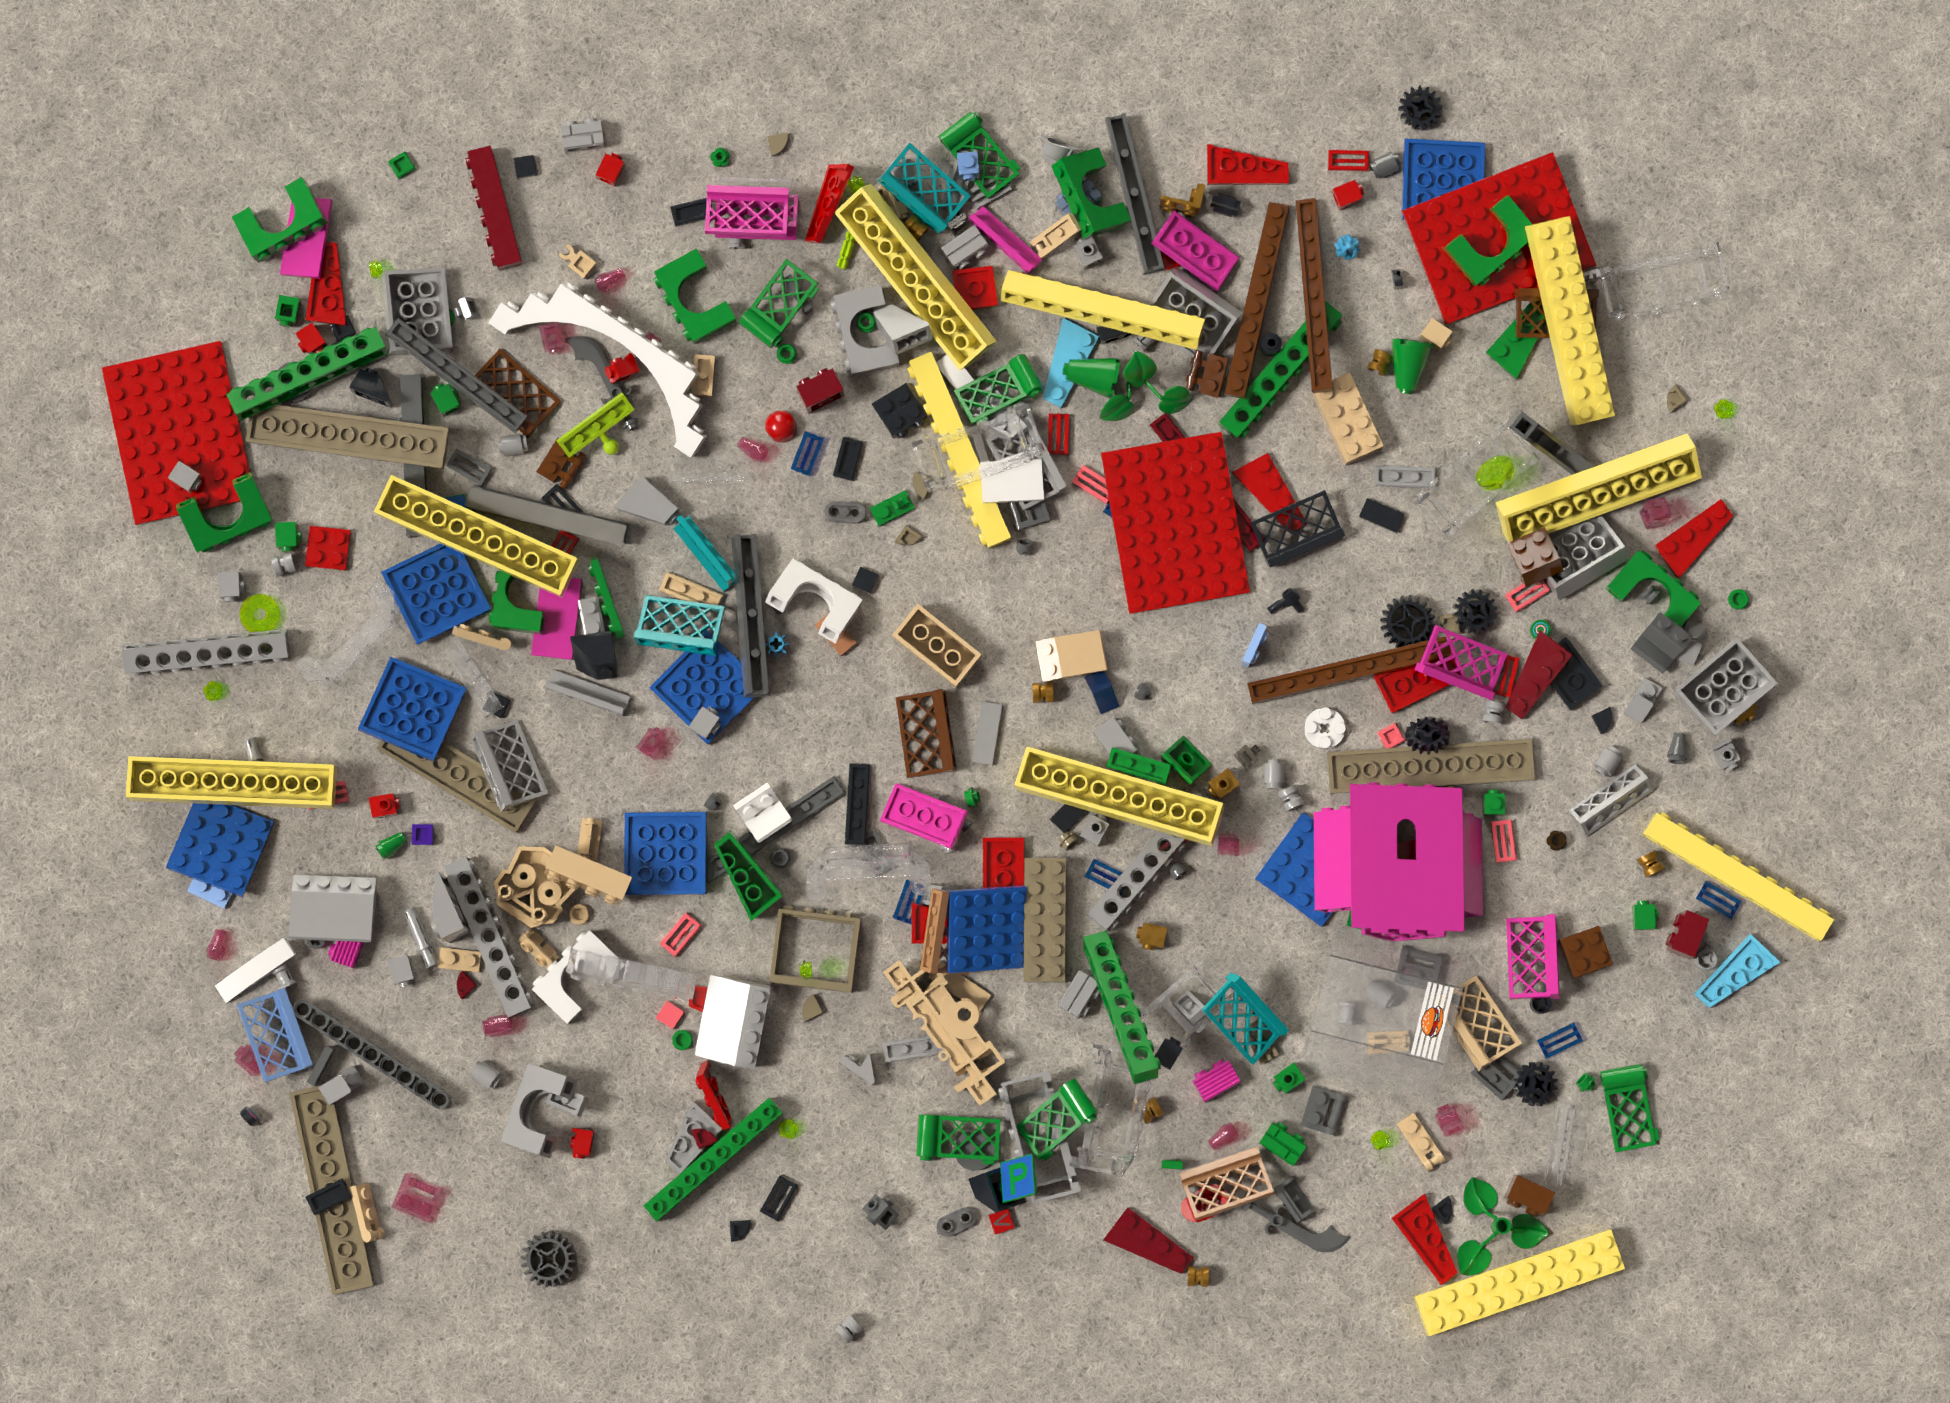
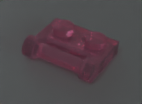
[392,1173,444,1223]

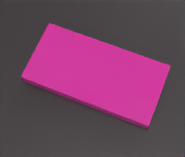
[280,198,333,279]
[1151,210,1239,291]
[531,578,582,660]
[880,783,969,850]

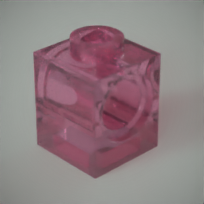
[1639,497,1672,530]
[1434,1104,1464,1137]

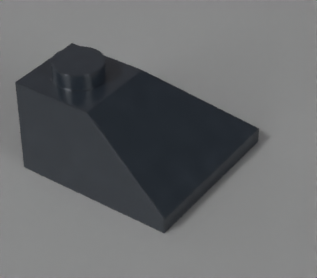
[349,368,393,408]
[570,631,618,680]
[968,1168,1026,1213]

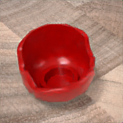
[765,410,797,443]

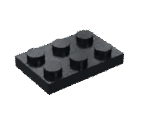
[1550,637,1603,711]

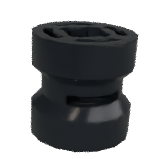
[1529,998,1552,1014]

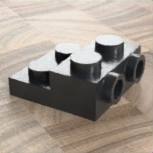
[872,383,928,439]

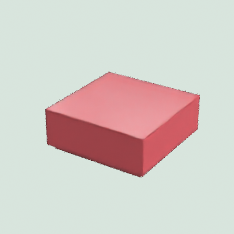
[1377,723,1405,748]
[656,1001,684,1029]

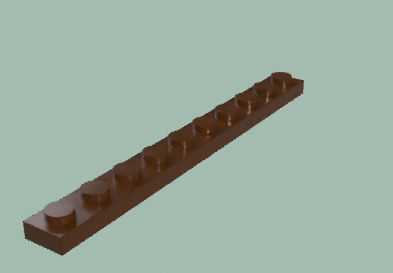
[1296,198,1333,393]
[1225,202,1289,399]
[1247,636,1452,704]

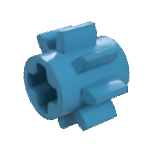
[1334,234,1361,260]
[765,632,789,658]

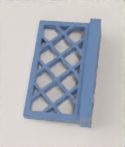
[236,988,313,1083]

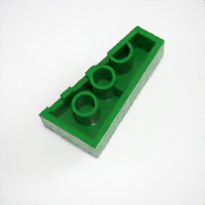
[714,830,783,921]

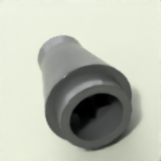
[1667,733,1687,764]

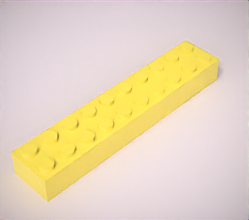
[834,184,997,370]
[1525,216,1615,425]
[1496,434,1702,542]
[374,475,579,598]
[1014,747,1224,847]
[126,756,337,809]
[1414,1229,1625,1336]

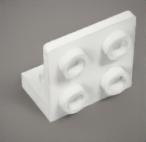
[733,783,792,843]

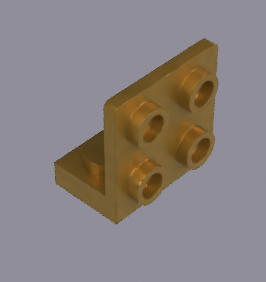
[1159,183,1206,218]

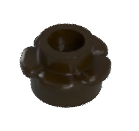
[1546,830,1567,851]

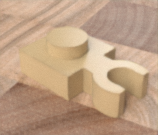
[559,244,597,279]

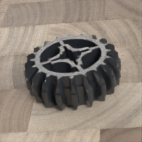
[1380,595,1436,648]

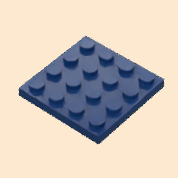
[1401,138,1485,220]
[381,544,491,646]
[649,630,755,745]
[358,657,466,762]
[166,803,274,898]
[624,812,707,895]
[1255,813,1332,927]
[946,885,1027,973]

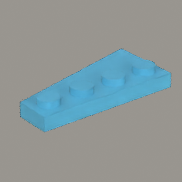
[1043,318,1099,408]
[1694,934,1780,1008]

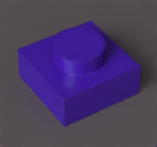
[412,824,433,845]

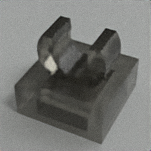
[947,212,972,238]
[1234,745,1261,770]

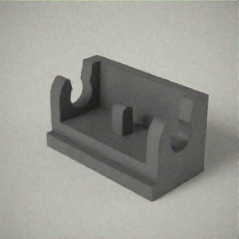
[1273,1176,1315,1223]

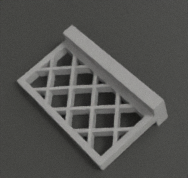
[986,416,1067,511]
[470,720,548,812]

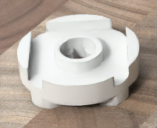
[1304,707,1346,749]

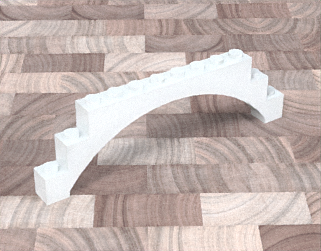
[489,283,707,458]

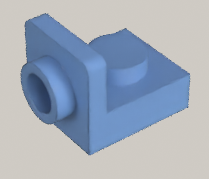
[957,151,980,181]

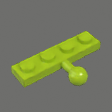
[556,392,635,458]

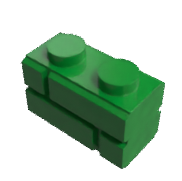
[1259,1122,1307,1166]

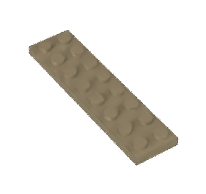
[376,740,538,834]

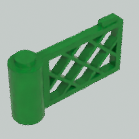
[938,112,1020,199]
[739,259,819,348]
[954,354,1045,426]
[1600,1064,1659,1152]
[1016,1078,1099,1161]
[916,1114,1001,1165]

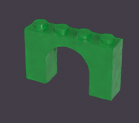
[1051,147,1131,239]
[232,177,328,263]
[1443,195,1533,286]
[653,248,736,344]
[176,472,272,553]
[1605,550,1701,627]
[489,570,545,635]

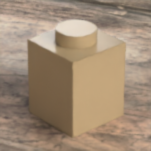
[1419,318,1452,351]

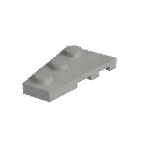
[959,385,1028,442]
[665,1101,722,1174]

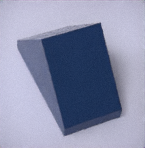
[1084,671,1119,714]

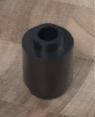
[1210,193,1241,217]
[1260,333,1282,357]

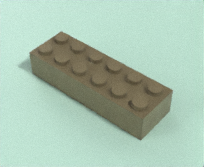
[1023,858,1066,983]

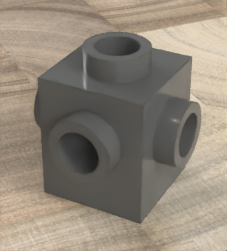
[862,1194,899,1230]

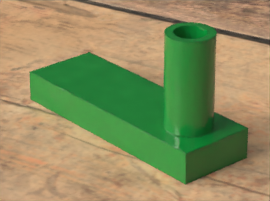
[1106,747,1171,785]

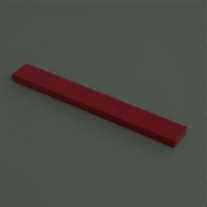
[1149,413,1265,552]

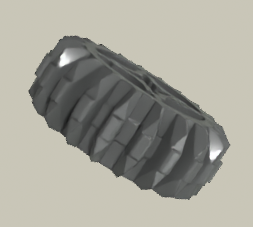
[521,1231,577,1287]

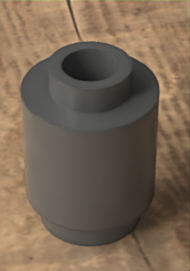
[1370,152,1401,178]

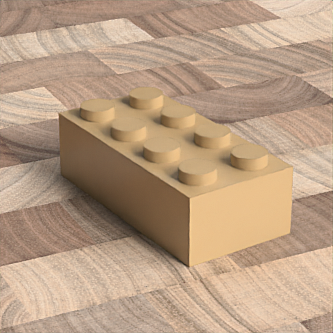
[1311,372,1383,466]
[892,604,982,688]
[544,845,632,906]

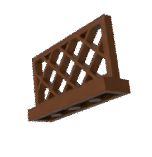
[1514,288,1599,338]
[474,349,561,439]
[895,689,957,778]

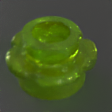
[848,175,865,194]
[368,259,383,279]
[1714,399,1734,419]
[203,681,223,701]
[799,960,812,980]
[778,1119,799,1139]
[1370,1130,1390,1150]

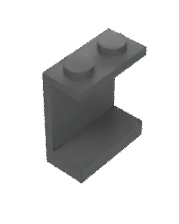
[1631,612,1693,674]

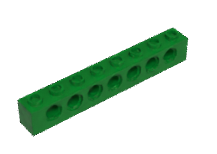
[1218,301,1342,440]
[226,327,388,422]
[1083,930,1161,1084]
[643,1098,783,1222]

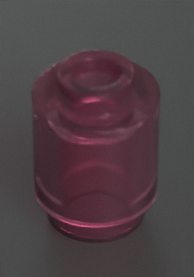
[482,1014,513,1037]

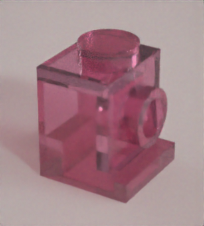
[538,322,565,354]
[636,727,667,760]
[1217,833,1239,856]
[234,1045,265,1076]

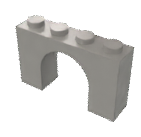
[831,285,900,377]
[501,1063,578,1158]

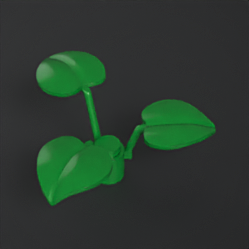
[1099,350,1192,421]
[1457,1177,1549,1276]

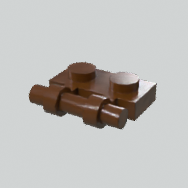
[1186,350,1229,398]
[536,437,587,490]

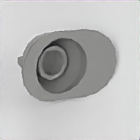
[1041,135,1086,163]

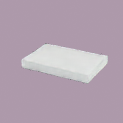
[980,459,1044,504]

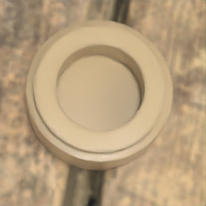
[569,904,590,925]

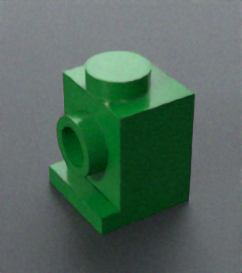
[275,295,302,327]

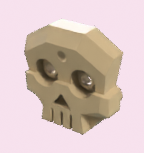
[494,846,579,928]

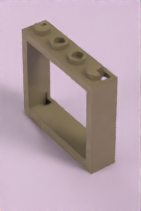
[769,906,861,993]

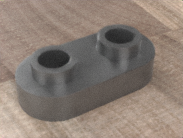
[825,501,866,524]
[937,1207,976,1237]

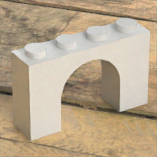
[765,558,863,644]
[532,930,626,1024]

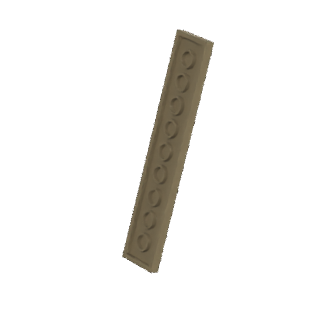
[245,405,450,469]
[1327,739,1535,794]
[289,1085,374,1295]

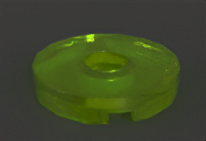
[1476,456,1515,491]
[239,594,280,632]

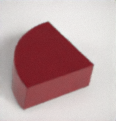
[456,970,477,999]
[691,1129,718,1149]

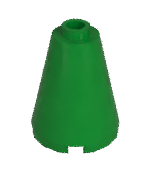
[1392,338,1433,394]
[1062,358,1120,399]

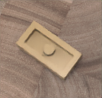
[692,354,715,397]
[438,947,481,972]

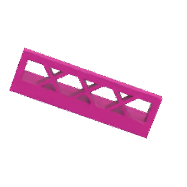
[969,206,1043,275]

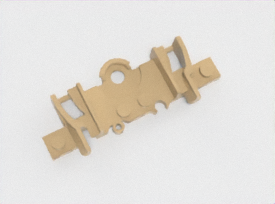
[883,960,1005,1106]

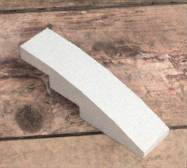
[215,938,296,1003]

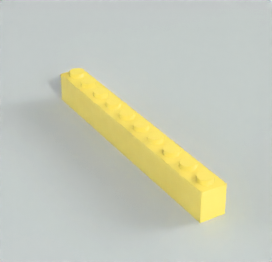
[1001,270,1205,350]
[907,352,1011,549]
[1642,812,1834,942]

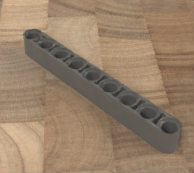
[293,1000,451,1109]

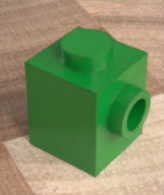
[430,383,461,417]
[275,521,302,553]
[1482,790,1505,816]
[1632,901,1659,930]
[1272,1062,1305,1094]

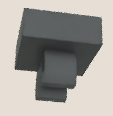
[453,297,480,320]

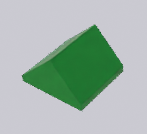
[1161,735,1212,786]

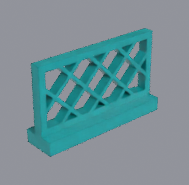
[877,143,971,234]
[673,515,735,592]
[634,595,725,656]
[1202,972,1289,1065]

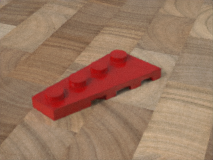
[305,242,347,326]

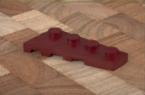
[1506,630,1573,720]
[1103,1207,1194,1274]

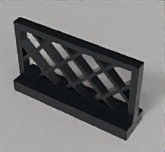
[1250,490,1345,568]

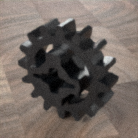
[1398,85,1443,131]
[1452,589,1498,634]
[1405,717,1450,755]
[1513,1062,1558,1106]

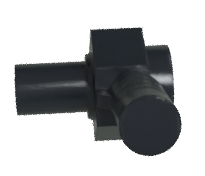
[1267,588,1304,614]

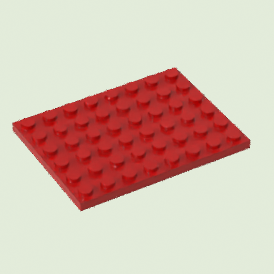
[1401,152,1597,325]
[101,341,250,525]
[1101,431,1250,614]

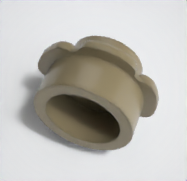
[1059,832,1078,851]

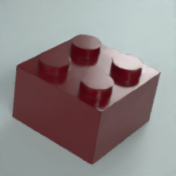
[796,368,845,414]
[1665,910,1709,960]

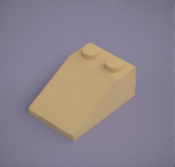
[1036,630,1108,682]

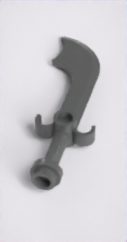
[565,336,639,431]
[1241,1195,1351,1252]

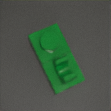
[869,490,915,527]

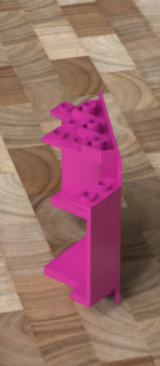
[1314,782,1483,942]

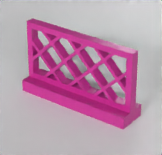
[705,185,789,237]
[714,195,798,240]
[1415,625,1507,700]
[1506,914,1560,1000]

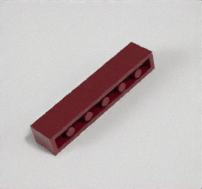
[465,145,523,271]

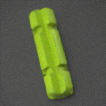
[836,230,856,270]

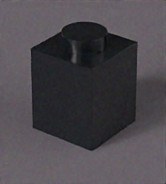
[1154,1037,1183,1070]

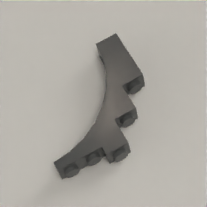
[1506,408,1595,475]

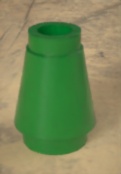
[375,832,407,860]

